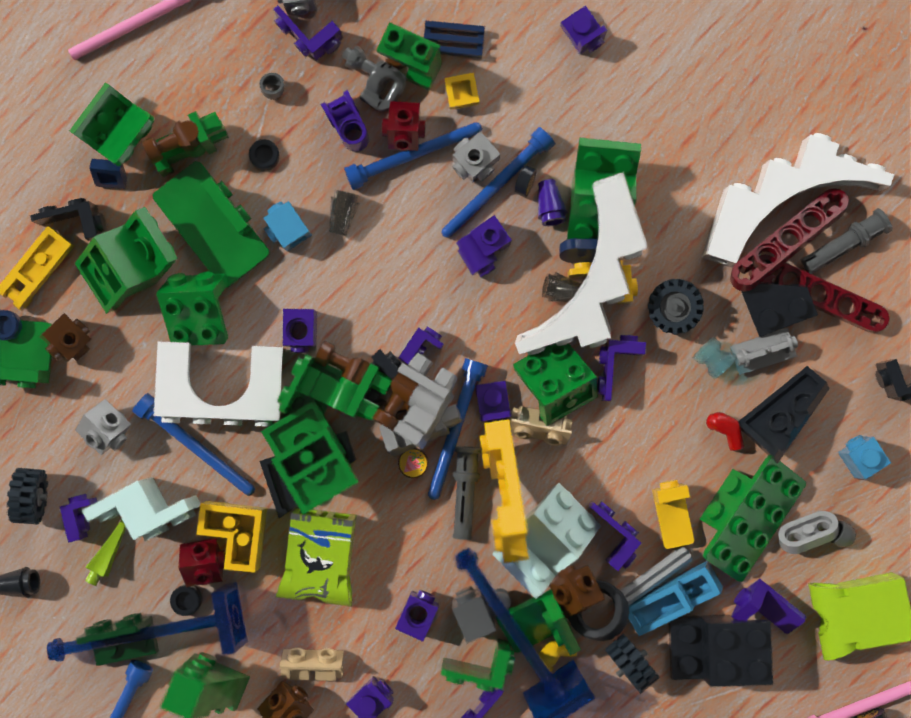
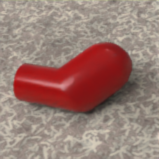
[706,412,745,451]

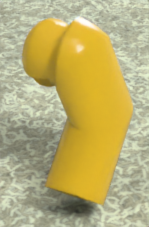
[536,641,577,674]

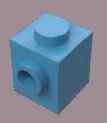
[264,201,312,252]
[838,435,891,480]

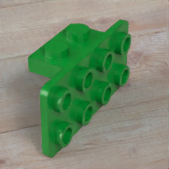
[153,161,270,288]
[700,456,806,582]

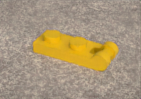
[0,226,74,311]

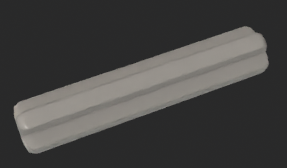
[620,547,693,606]

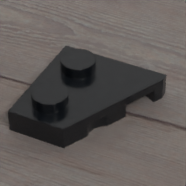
[741,282,818,337]

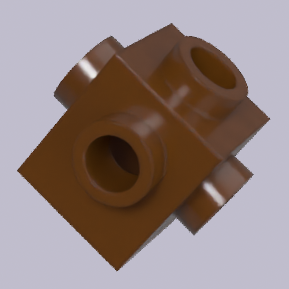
[39,313,91,362]
[549,565,605,619]
[257,681,314,718]

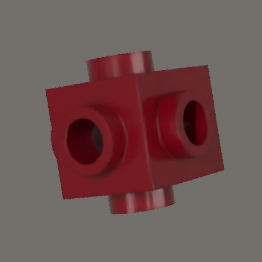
[382,101,426,151]
[178,539,226,587]

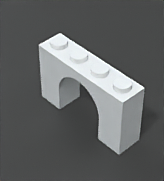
[154,342,283,427]

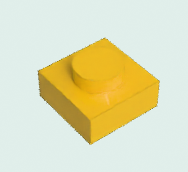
[444,72,480,110]

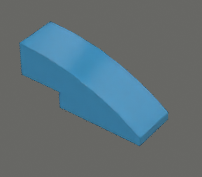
[629,561,723,636]

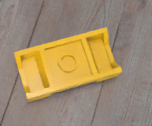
[480,420,529,563]

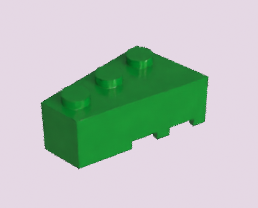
[160,652,250,718]

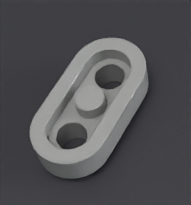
[778,511,839,554]

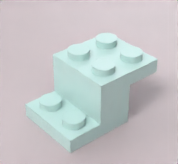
[82,477,200,541]
[492,483,601,599]

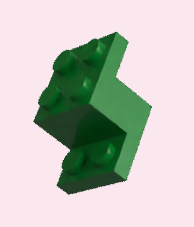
[567,137,641,239]
[74,207,178,314]
[261,400,359,514]

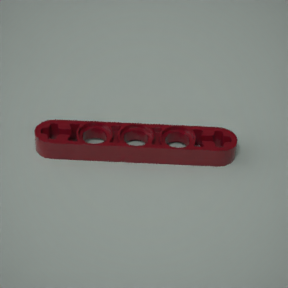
[730,188,849,292]
[748,255,890,332]

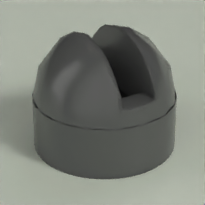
[260,73,285,100]
[830,520,856,547]

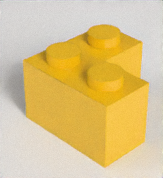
[196,501,267,573]

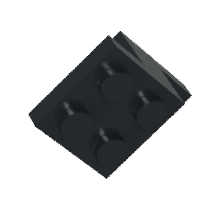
[669,615,773,687]

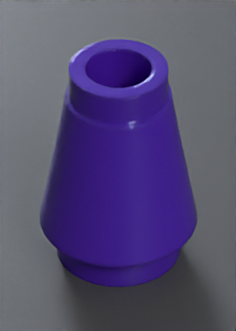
[538,179,568,226]

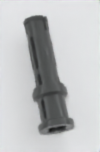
[801,208,893,275]
[453,446,482,540]

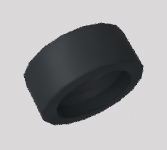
[568,580,630,642]

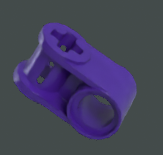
[321,90,369,152]

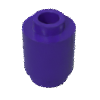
[456,233,498,278]

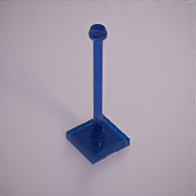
[455,548,596,718]
[47,582,248,662]

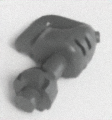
[342,45,407,112]

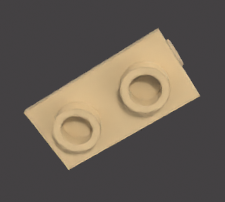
[510,406,573,446]
[279,648,344,681]

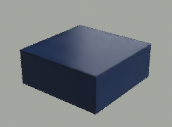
[89,159,128,189]

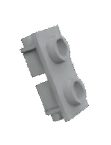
[730,328,798,375]

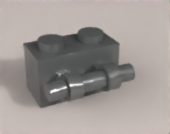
[452,586,511,643]

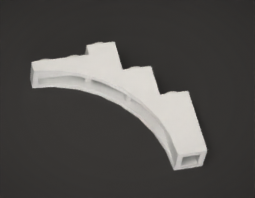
[702,133,894,267]
[515,172,647,355]

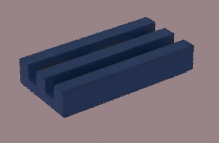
[424,20,485,59]

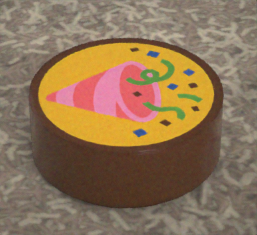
[398,448,429,478]

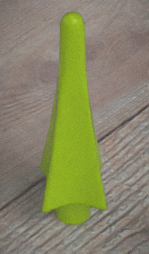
[85,519,127,586]

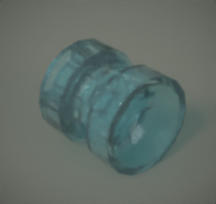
[692,337,736,379]

